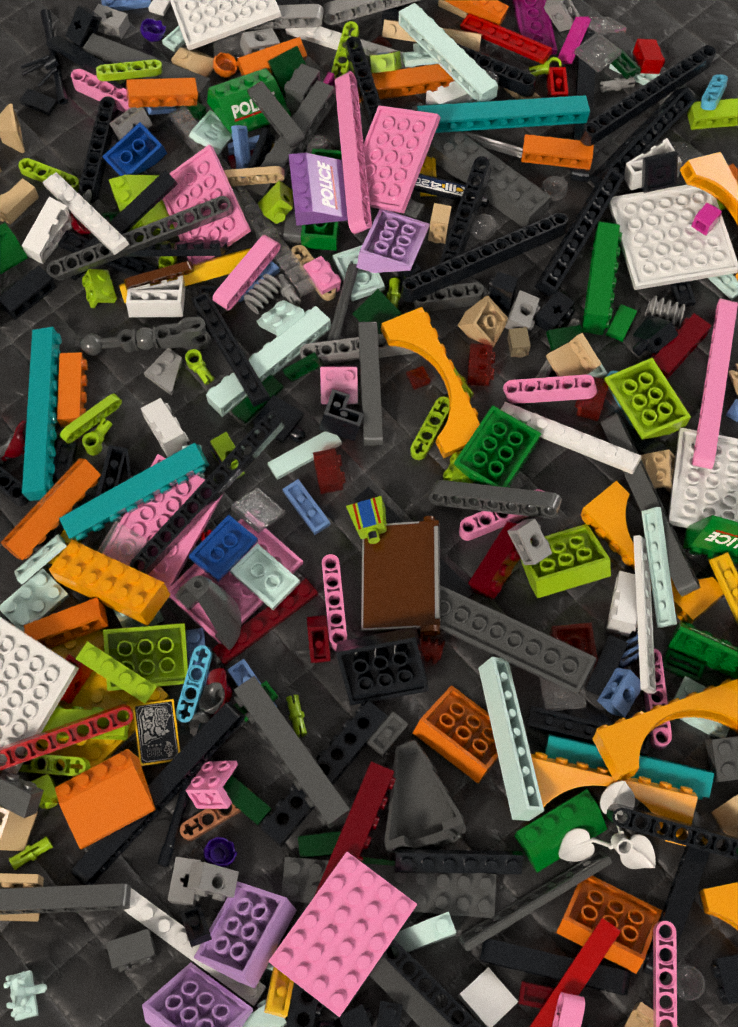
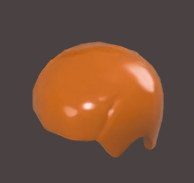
[213,52,238,78]

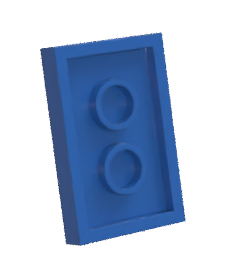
[189,515,258,582]

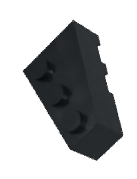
[96,445,131,497]

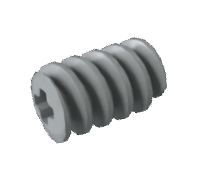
[244,274,282,314]
[644,295,685,326]

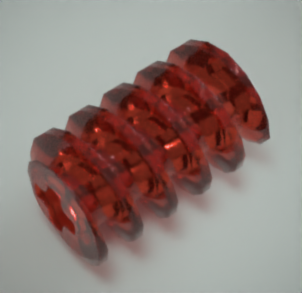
[419,635,446,665]

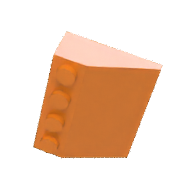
[413,685,498,783]
[55,749,156,850]
[556,876,662,974]

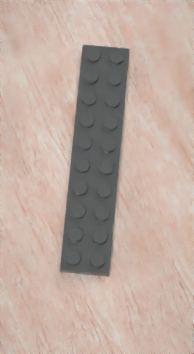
[440,585,597,696]
[281,857,496,918]

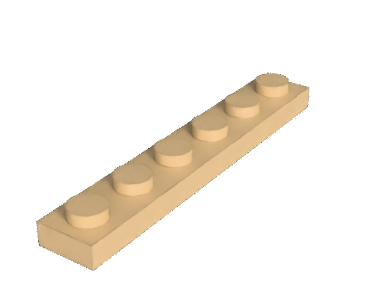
[382,19,482,52]

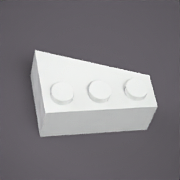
[426,81,476,105]
[624,138,682,190]
[22,197,72,264]
[126,275,186,317]
[141,398,189,457]
[606,571,637,637]

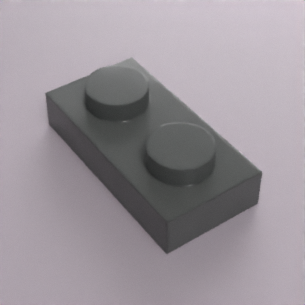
[367,712,409,757]

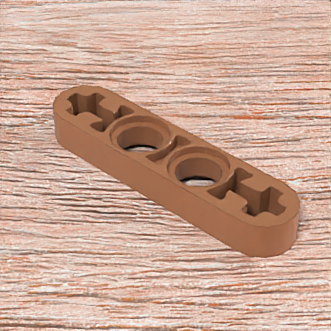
[180,788,252,841]

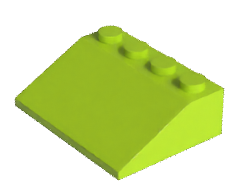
[109,175,175,242]
[604,358,691,440]
[520,524,611,598]
[102,623,188,691]

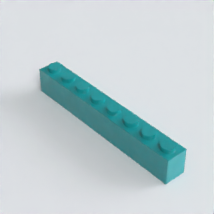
[59,443,210,541]
[544,734,714,800]

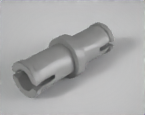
[600,76,635,93]
[275,274,301,306]

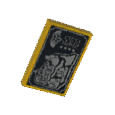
[133,699,180,766]

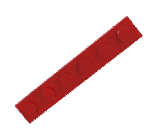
[460,13,552,65]

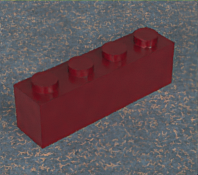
[649,313,712,380]
[468,521,532,599]

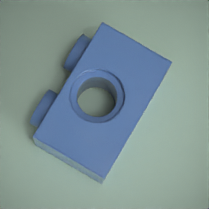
[597,668,641,717]

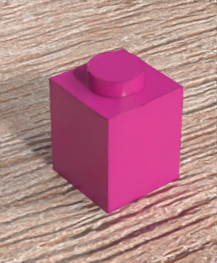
[691,203,722,236]

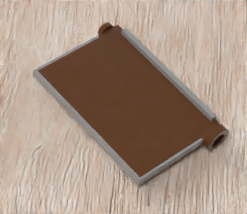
[361,516,441,636]

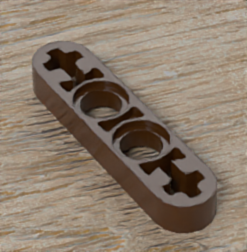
[124,261,194,290]

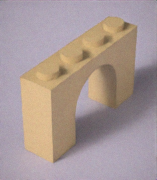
[0,168,39,225]

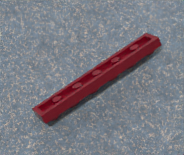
[212,578,318,666]

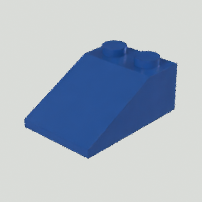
[102,122,167,176]

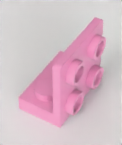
[320,366,358,404]
[185,761,238,809]

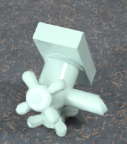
[3,970,47,1021]

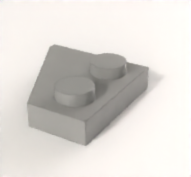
[144,348,183,395]

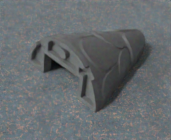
[175,576,242,651]
[384,740,466,853]

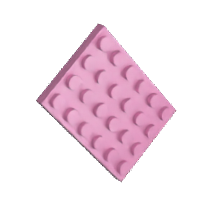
[364,105,441,213]
[162,144,251,264]
[103,454,224,589]
[168,512,303,644]
[268,852,417,1017]

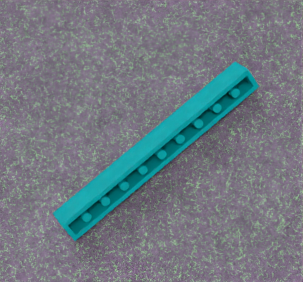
[417,95,590,133]
[22,327,62,501]

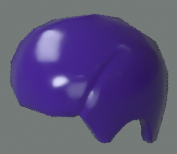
[140,18,166,42]
[204,837,237,868]

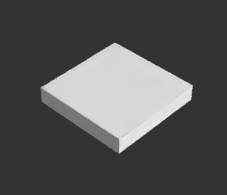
[457,967,518,1027]

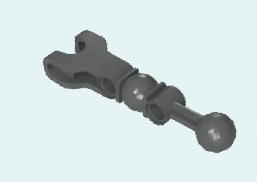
[80,317,211,356]

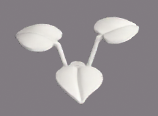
[558,780,656,869]

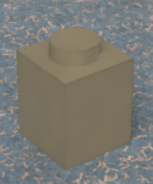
[507,327,530,358]

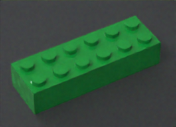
[301,149,343,251]
[582,222,622,335]

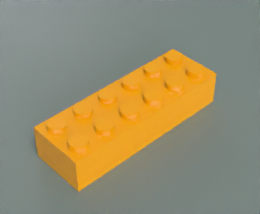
[49,540,171,626]

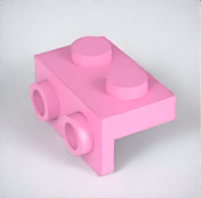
[303,256,341,295]

